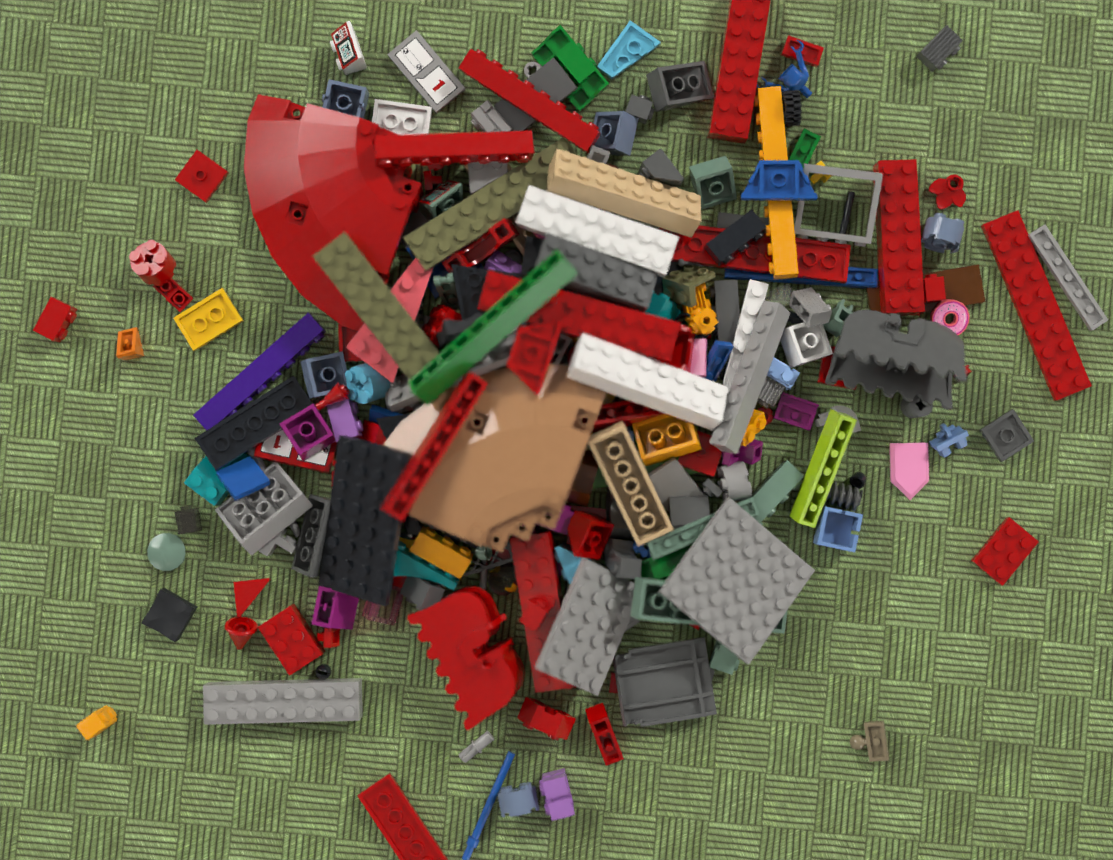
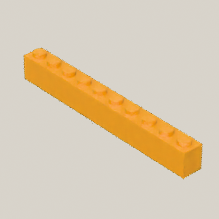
[754,86,798,280]

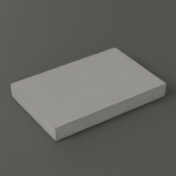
[648,457,705,511]

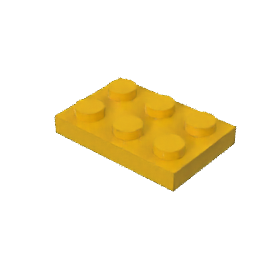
[173,288,243,351]

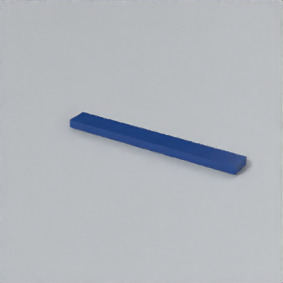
[724,267,878,288]

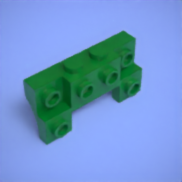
[531,25,609,112]
[641,544,693,580]

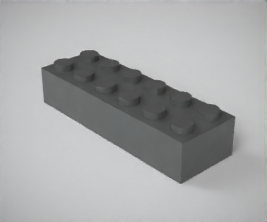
[533,233,658,313]

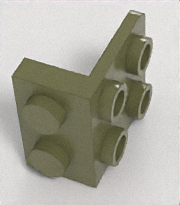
[662,265,715,307]

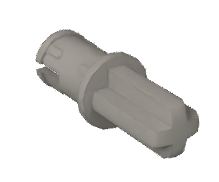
[459,730,494,763]

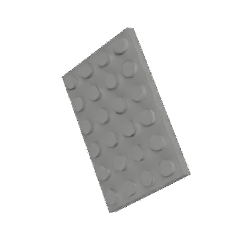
[535,558,635,696]

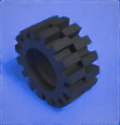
[782,90,802,126]

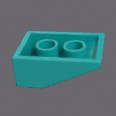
[184,453,250,506]

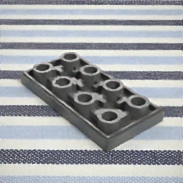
[494,58,577,131]

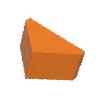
[116,327,144,360]

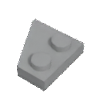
[468,161,508,195]

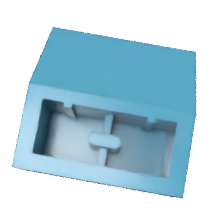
[554,542,592,584]

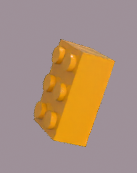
[632,414,702,466]

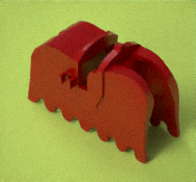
[407,586,525,731]

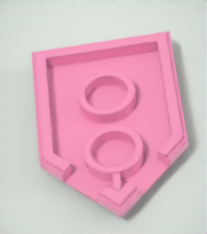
[889,443,929,500]

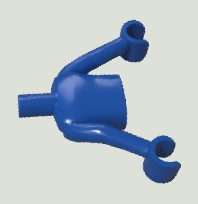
[757,40,812,98]

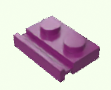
[773,392,819,431]

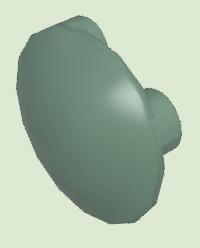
[147,533,185,571]

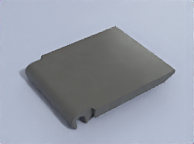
[613,637,717,727]

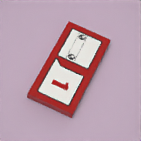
[254,429,338,474]

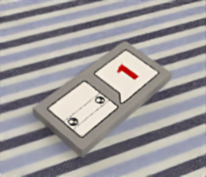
[387,30,466,114]

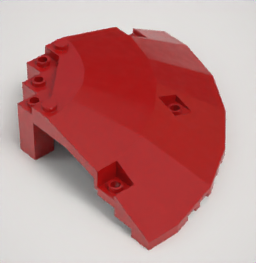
[244,94,424,332]

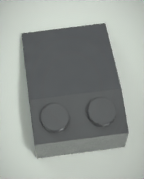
[646,61,714,112]

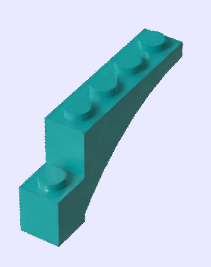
[394,541,459,590]

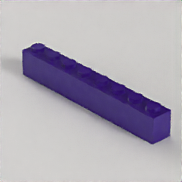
[193,313,327,431]

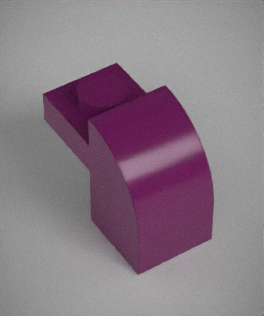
[722,439,763,466]

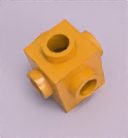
[685,307,719,335]

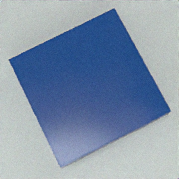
[216,456,270,501]

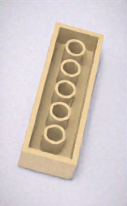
[588,421,674,546]

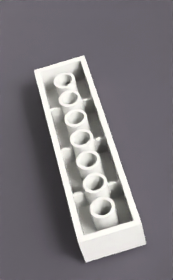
[516,185,679,277]
[567,333,728,431]

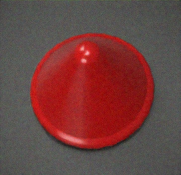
[224,617,258,650]

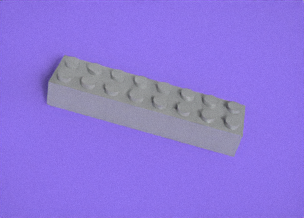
[203,678,363,725]

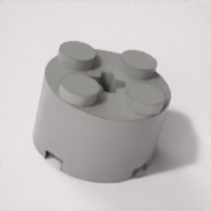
[716,461,752,502]

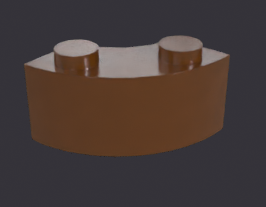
[565,450,599,507]

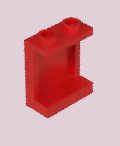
[654,325,695,373]

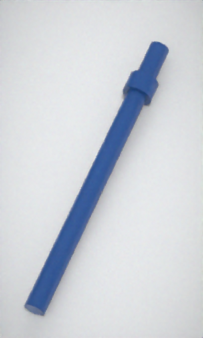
[462,751,515,860]

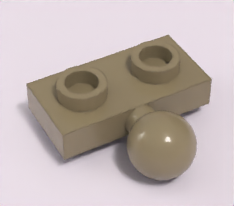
[850,720,890,762]

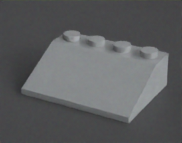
[215,462,313,556]

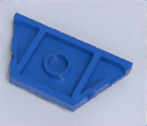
[741,160,817,201]

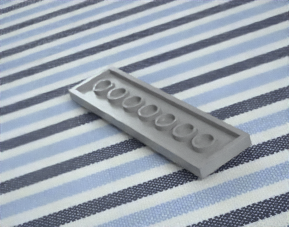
[388,323,528,412]

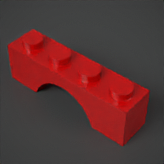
[442,218,520,273]

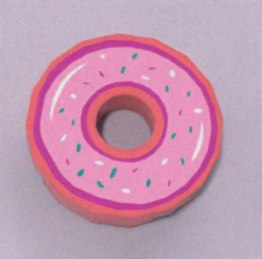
[930,299,970,335]

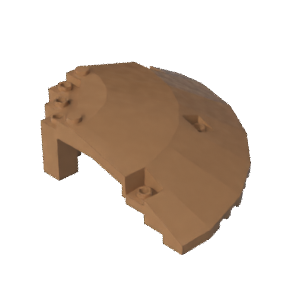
[383,364,606,552]

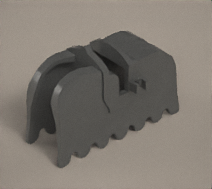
[825,310,967,410]

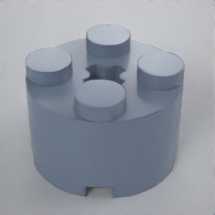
[921,213,964,253]
[497,782,540,817]

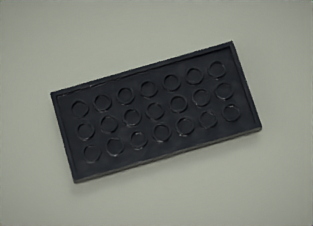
[318,435,412,606]

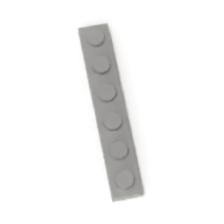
[1028,224,1108,331]

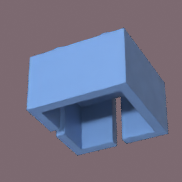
[813,506,863,553]

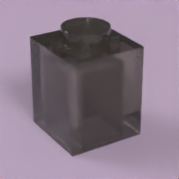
[175,505,202,535]

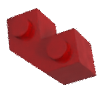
[517,697,576,741]

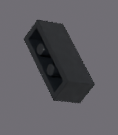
[705,210,766,266]

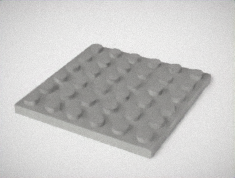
[658,498,815,665]

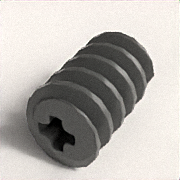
[900,396,934,418]
[825,481,863,512]

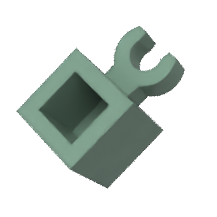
[823,299,853,337]

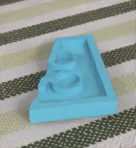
[597,21,661,79]

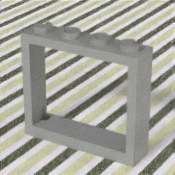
[794,163,883,247]

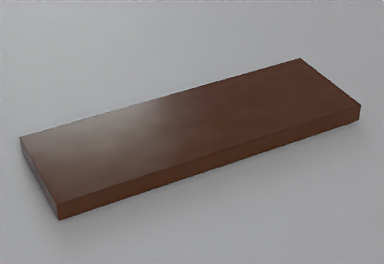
[866,264,986,317]

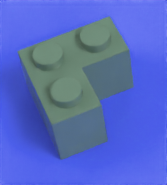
[709,640,740,675]

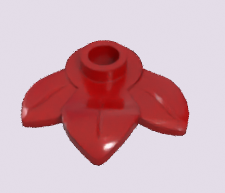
[928,174,966,209]

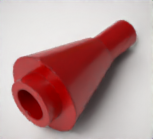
[315,383,350,411]

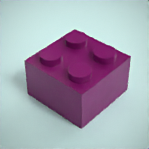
[280,404,336,461]

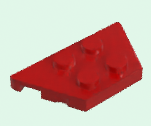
[506,321,563,395]

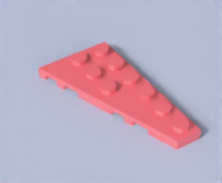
[346,258,433,383]

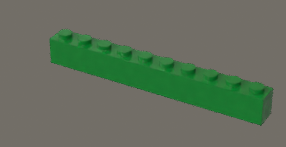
[408,250,578,405]

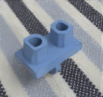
[929,423,969,458]

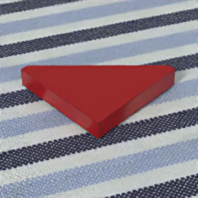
[233,578,270,617]

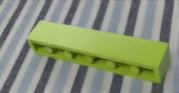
[789,409,857,528]

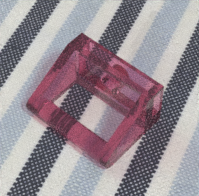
[362,585,404,626]

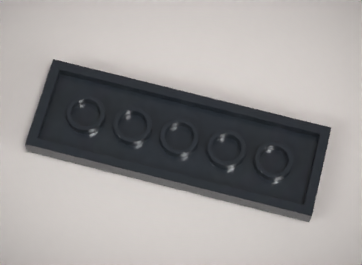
[194,376,313,471]

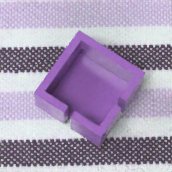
[539,768,575,821]

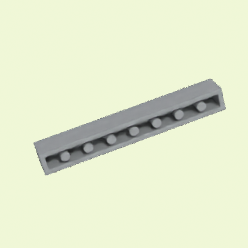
[709,301,790,454]

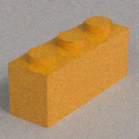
[409,526,474,579]

